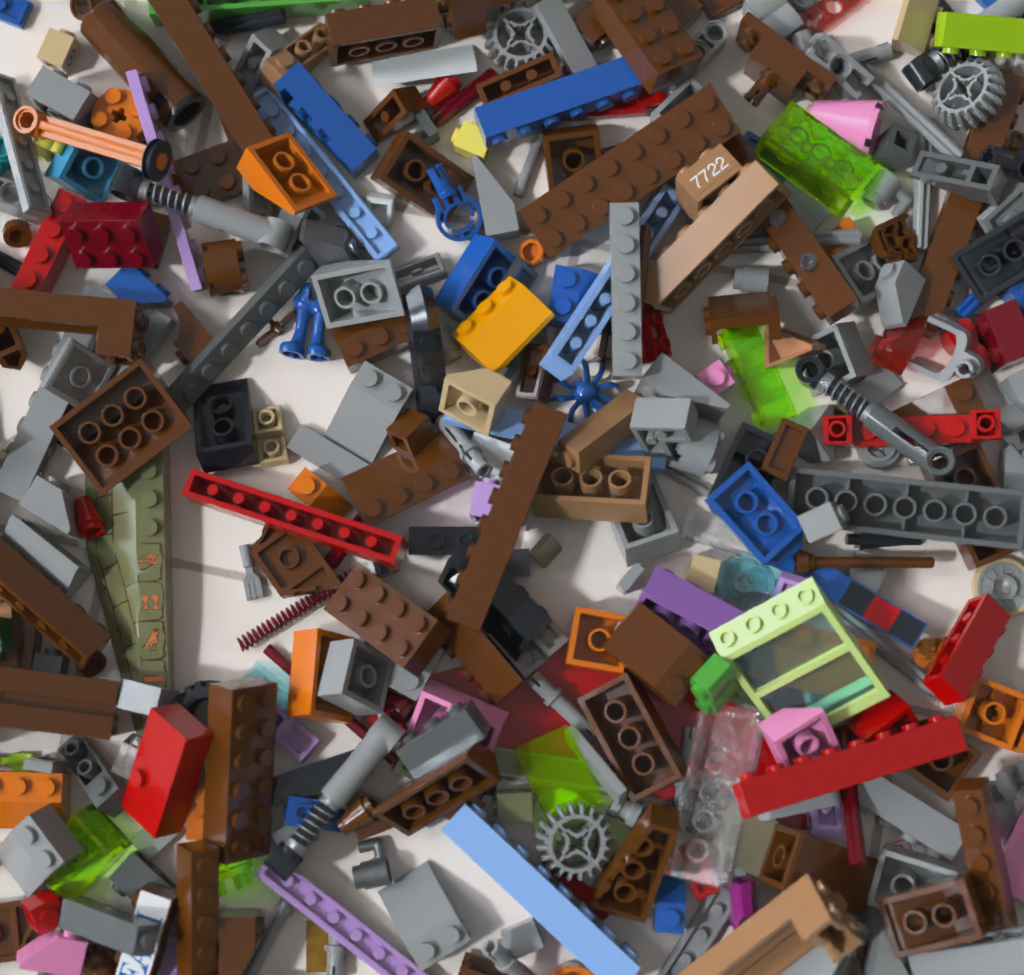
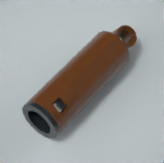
[70,0,206,132]

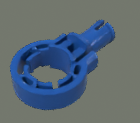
[426,163,483,241]

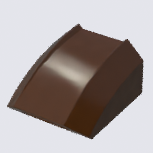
[905,717,982,802]

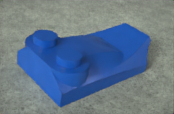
[704,461,804,569]

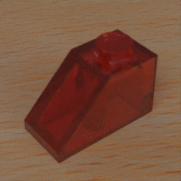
[869,316,928,375]

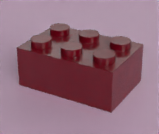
[59,201,165,268]

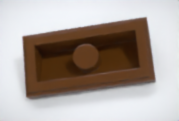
[514,343,554,404]

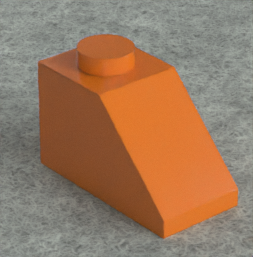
[288,467,353,517]

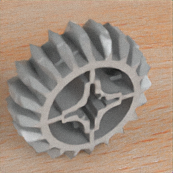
[484,0,555,72]
[930,56,1006,132]
[535,801,614,881]

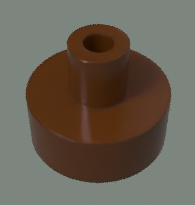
[3,219,32,248]
[76,652,107,677]

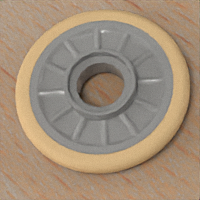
[971,557,1024,618]

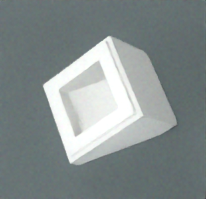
[366,192,396,227]

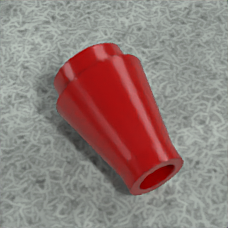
[423,75,463,110]
[74,496,106,539]

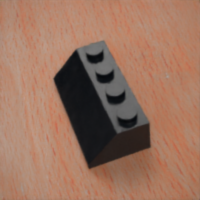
[438,539,553,662]

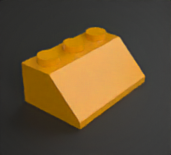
[451,276,555,373]

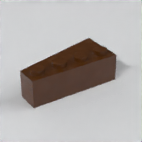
[589,802,680,923]

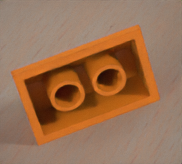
[286,628,359,724]
[0,770,72,829]

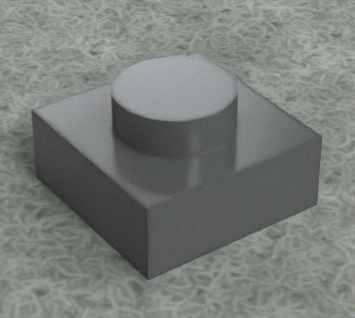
[414,109,440,145]

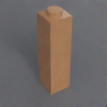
[558,389,641,474]

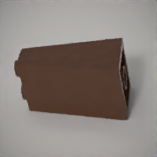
[757,823,878,917]

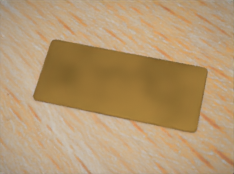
[306,920,328,972]

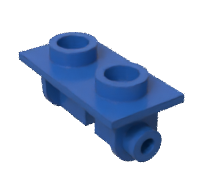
[283,796,345,833]

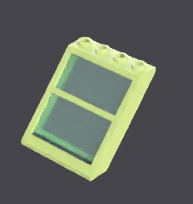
[709,577,891,727]

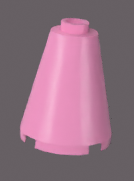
[804,100,885,156]

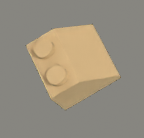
[891,0,943,57]
[439,368,512,437]

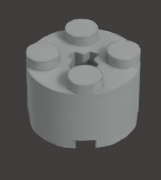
[668,417,725,477]

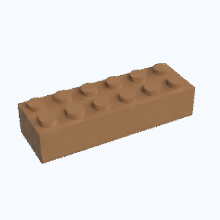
[645,160,792,314]

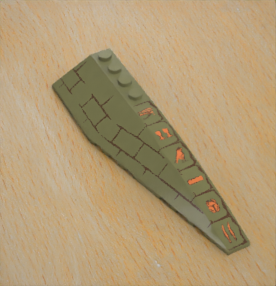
[85,445,174,745]

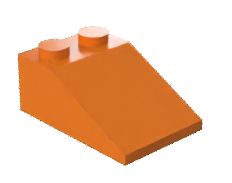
[236,132,338,215]

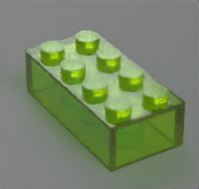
[754,101,882,219]

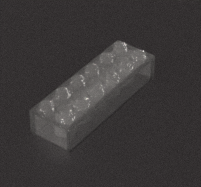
[664,705,765,891]

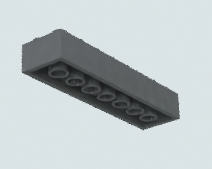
[787,467,1024,550]

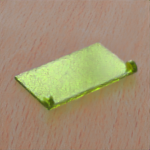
[513,725,604,823]

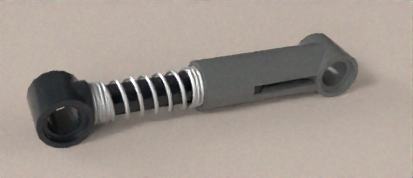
[795,355,955,479]

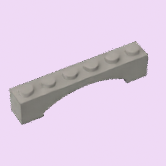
[609,202,642,380]

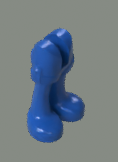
[279,282,331,362]

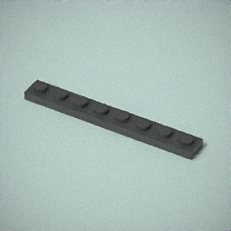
[169,244,319,412]

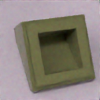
[529,532,562,568]

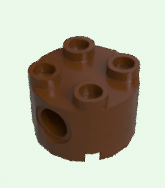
[201,238,250,298]

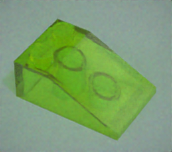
[45,803,133,898]

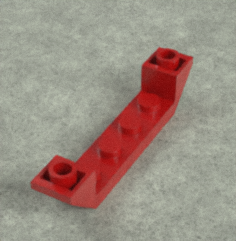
[823,409,1001,449]

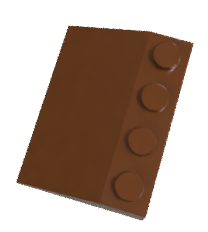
[49,358,194,496]

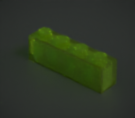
[717,326,798,431]

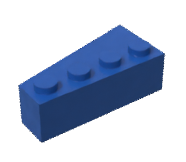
[274,61,379,179]

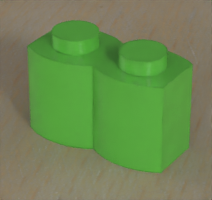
[690,653,739,716]

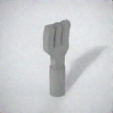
[239,544,264,601]

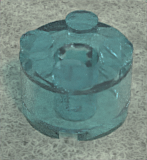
[715,552,775,611]

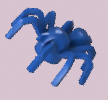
[550,358,622,423]

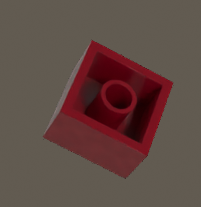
[972,299,1024,374]

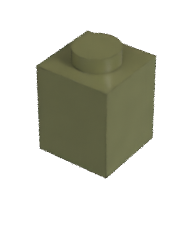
[492,789,533,823]

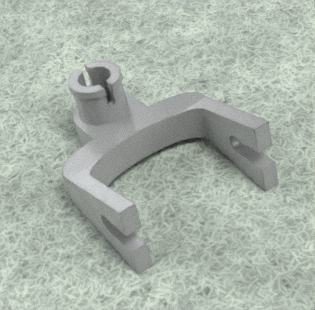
[906,312,984,382]

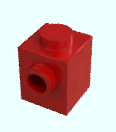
[20,888,63,936]

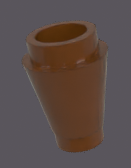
[337,795,378,835]

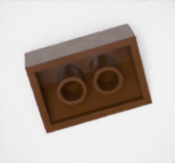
[330,294,409,374]

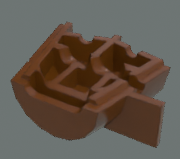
[870,212,918,263]

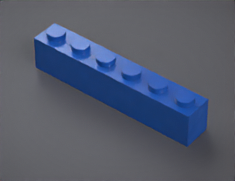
[474,57,643,148]

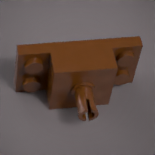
[735,11,837,107]

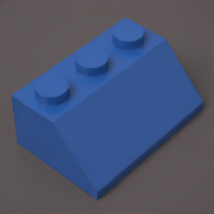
[435,234,516,324]

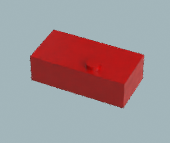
[121,703,214,839]

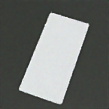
[371,45,477,87]

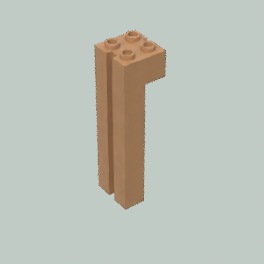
[677,873,864,975]

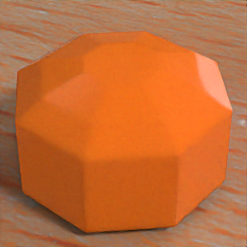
[518,238,546,267]

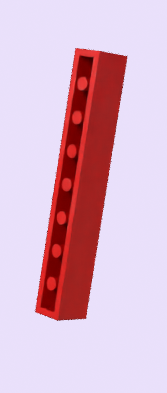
[182,468,409,570]
[732,714,969,820]

